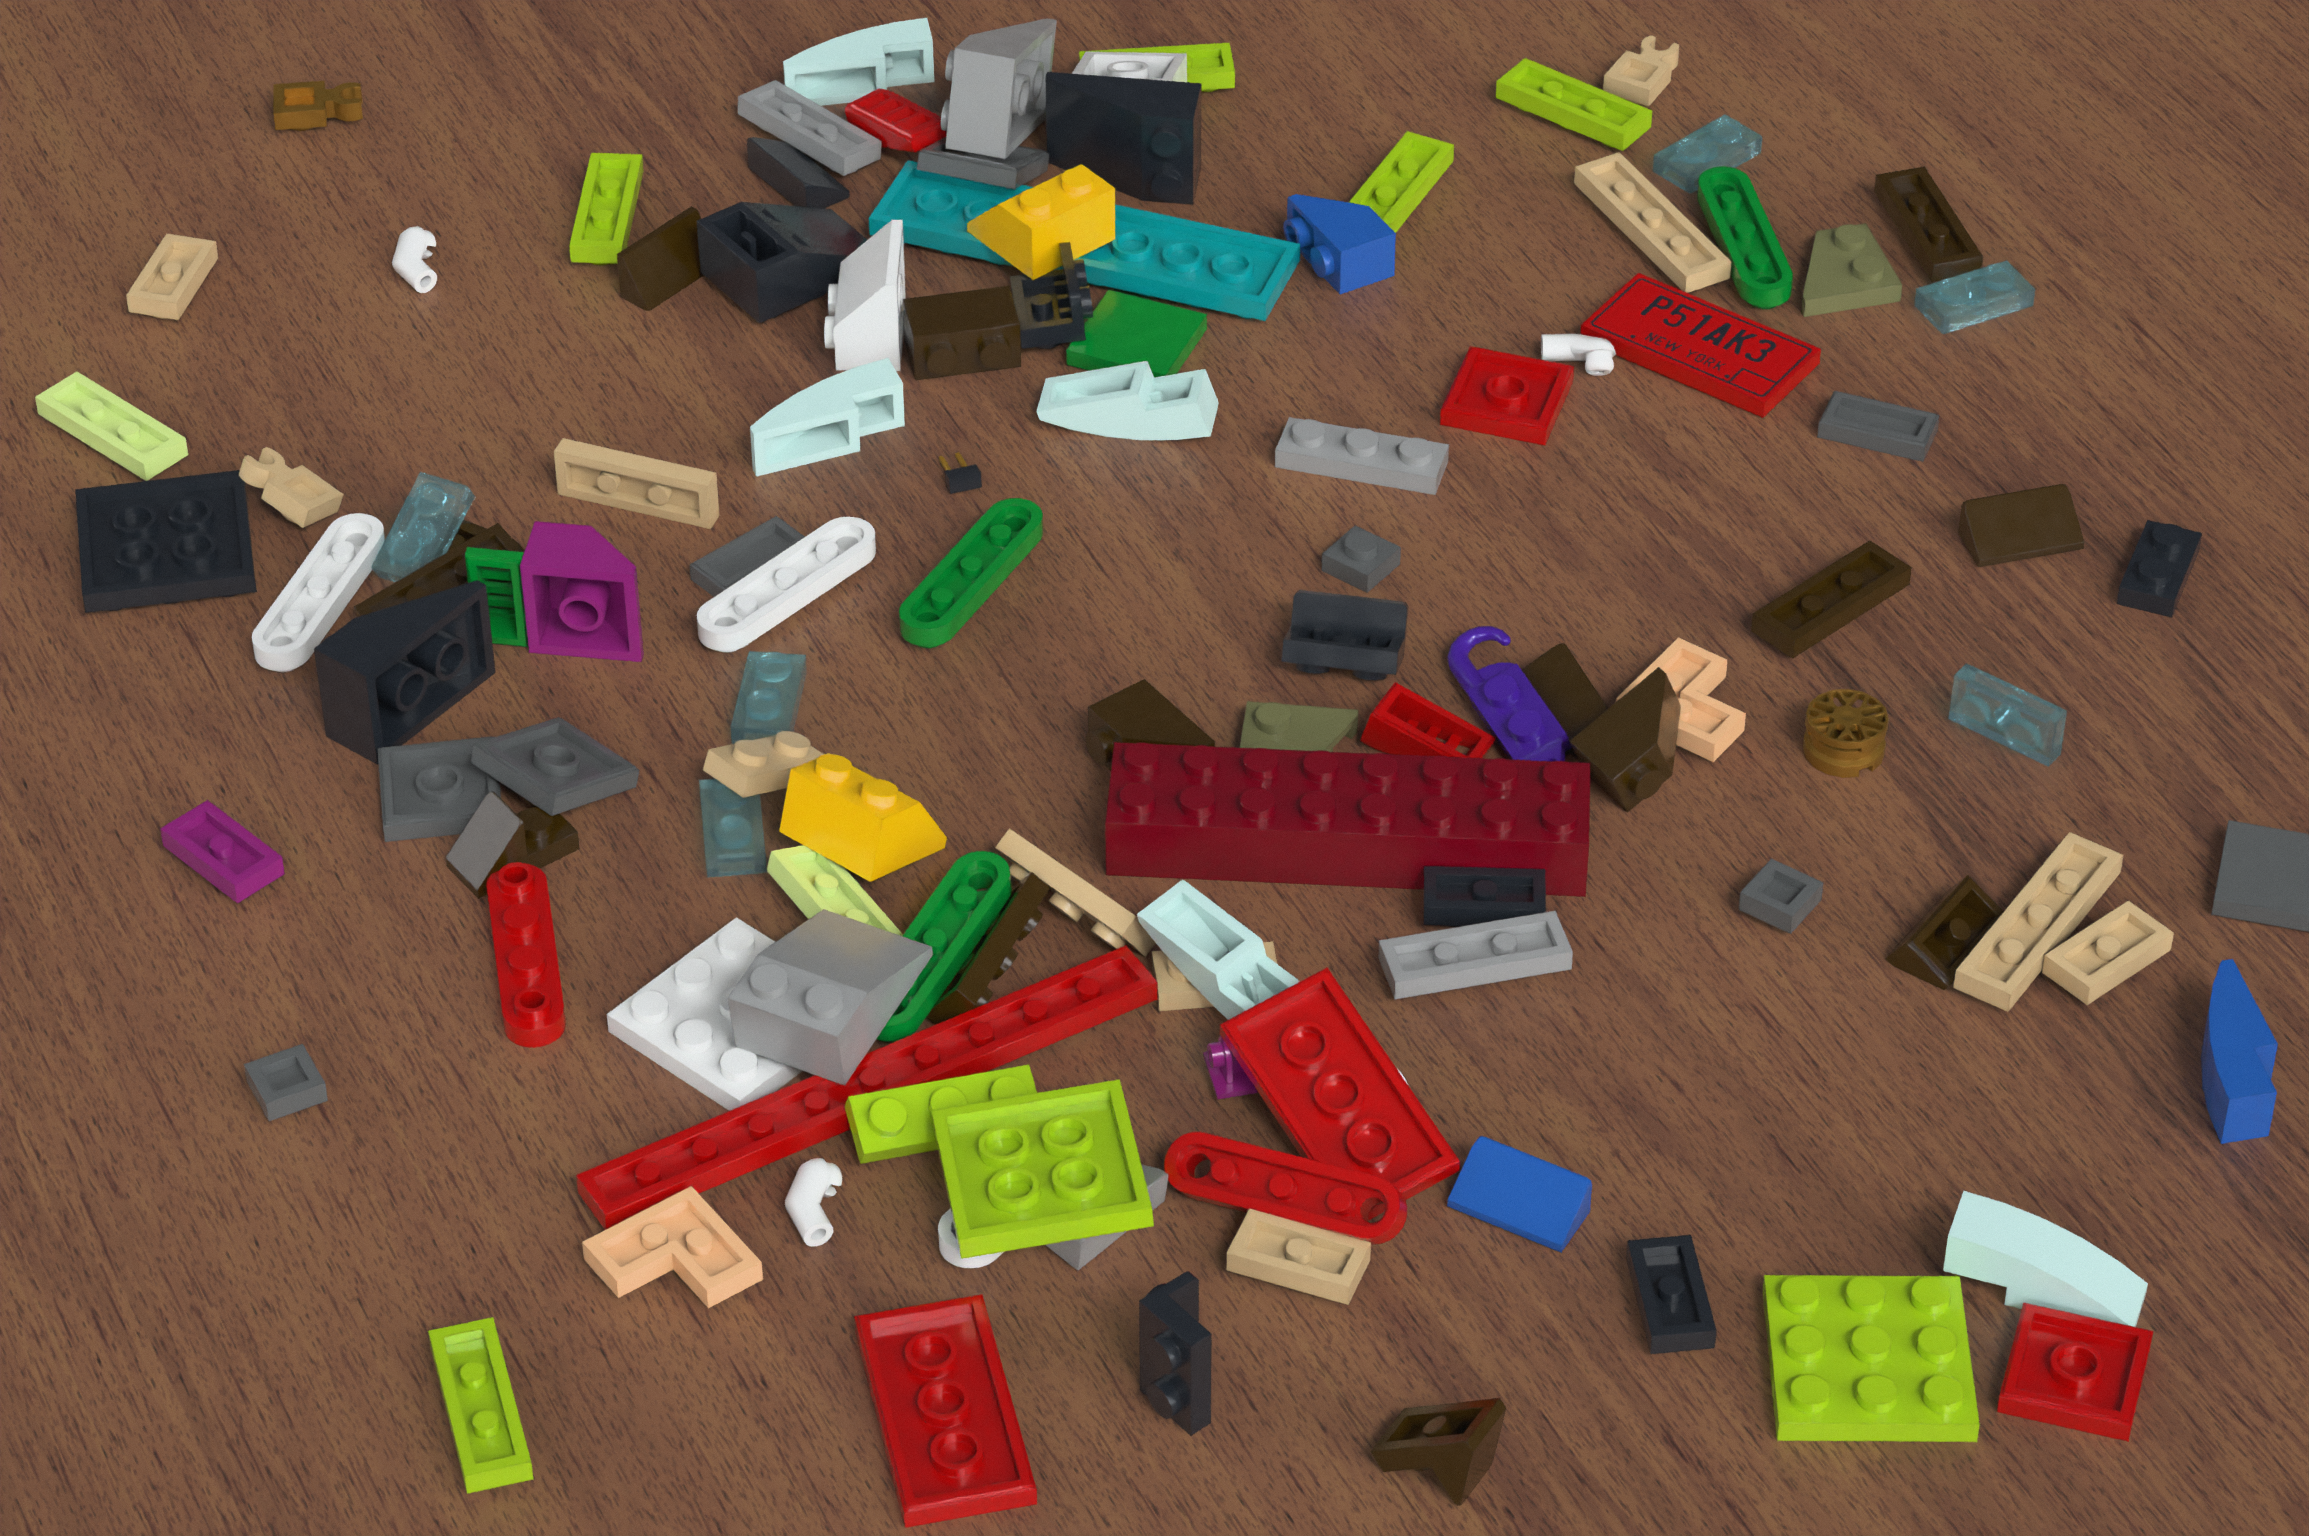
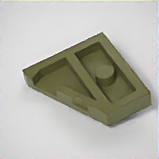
[1801,223,1902,317]
[1240,701,1359,752]

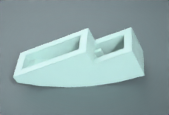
[783,18,934,106]
[750,358,905,476]
[1036,361,1219,440]
[1137,880,1300,1020]
[1943,1191,2148,1327]

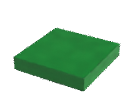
[1066,290,1207,378]

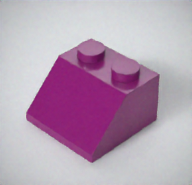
[520,521,644,662]

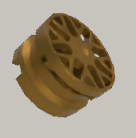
[1803,689,1889,778]

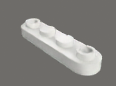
[252,513,386,672]
[697,517,876,653]

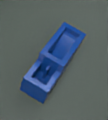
[2201,959,2278,1144]

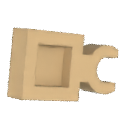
[1603,35,1679,107]
[239,447,344,528]

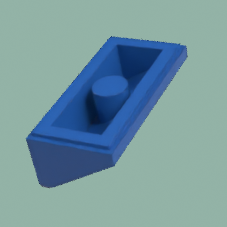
[1447,1136,1592,1253]

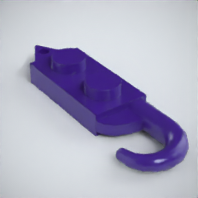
[1447,626,1572,761]

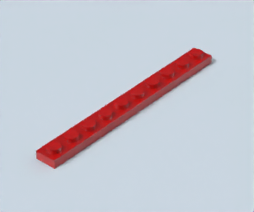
[576,945,1158,1230]

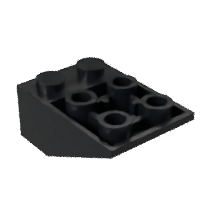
[697,202,868,323]

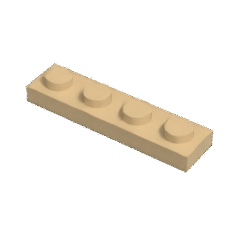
[1574,152,1731,293]
[1953,832,2123,1012]

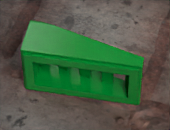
[465,547,529,647]

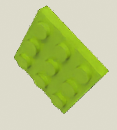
[932,1079,1154,1259]
[1762,1275,1980,1442]

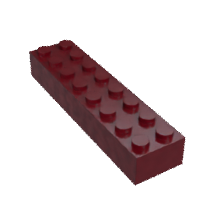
[1105,742,1590,897]

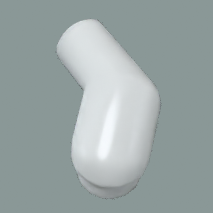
[392,226,437,293]
[1541,334,1616,376]
[785,1158,842,1247]

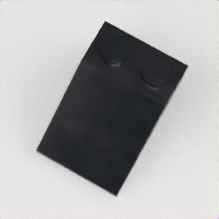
[1045,72,1202,205]
[314,580,496,765]

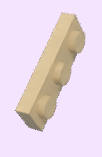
[554,438,719,529]
[995,828,1156,957]

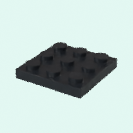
[75,470,257,613]

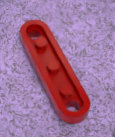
[487,862,566,1048]
[1164,1132,1407,1245]

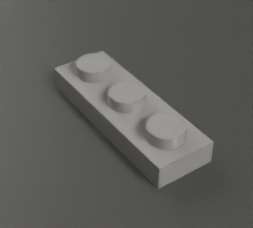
[738,80,882,176]
[1275,417,1449,495]
[1378,911,1573,1000]

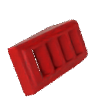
[845,88,947,153]
[1360,682,1496,758]

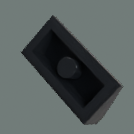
[747,137,850,208]

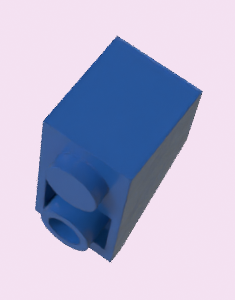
[1283,194,1396,294]

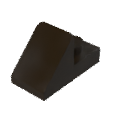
[446,791,580,899]
[1370,1398,1506,1506]

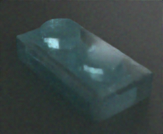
[1653,115,1762,194]
[1914,260,2035,334]
[371,472,475,582]
[731,651,807,744]
[1949,663,2067,767]
[699,779,767,878]

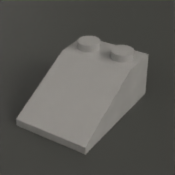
[941,18,1057,159]
[727,909,933,1086]

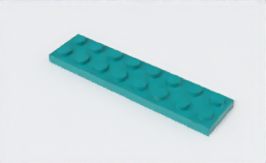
[869,160,1300,321]

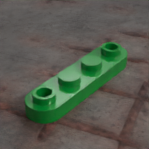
[1697,166,1793,309]
[899,498,1043,648]
[877,851,1012,1042]

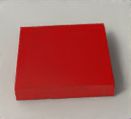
[1440,346,1574,446]
[1997,1303,2154,1442]

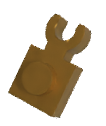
[273,80,363,131]

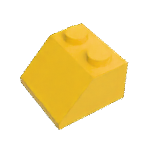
[967,164,1115,280]
[779,753,947,882]

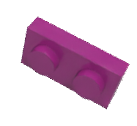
[160,800,285,904]

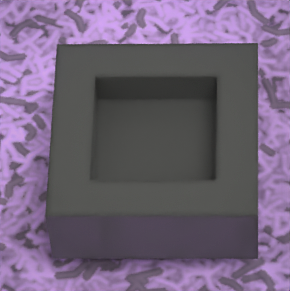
[1322,525,1401,593]
[1739,858,1824,934]
[244,1044,328,1121]

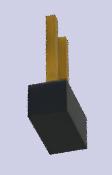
[939,452,982,494]

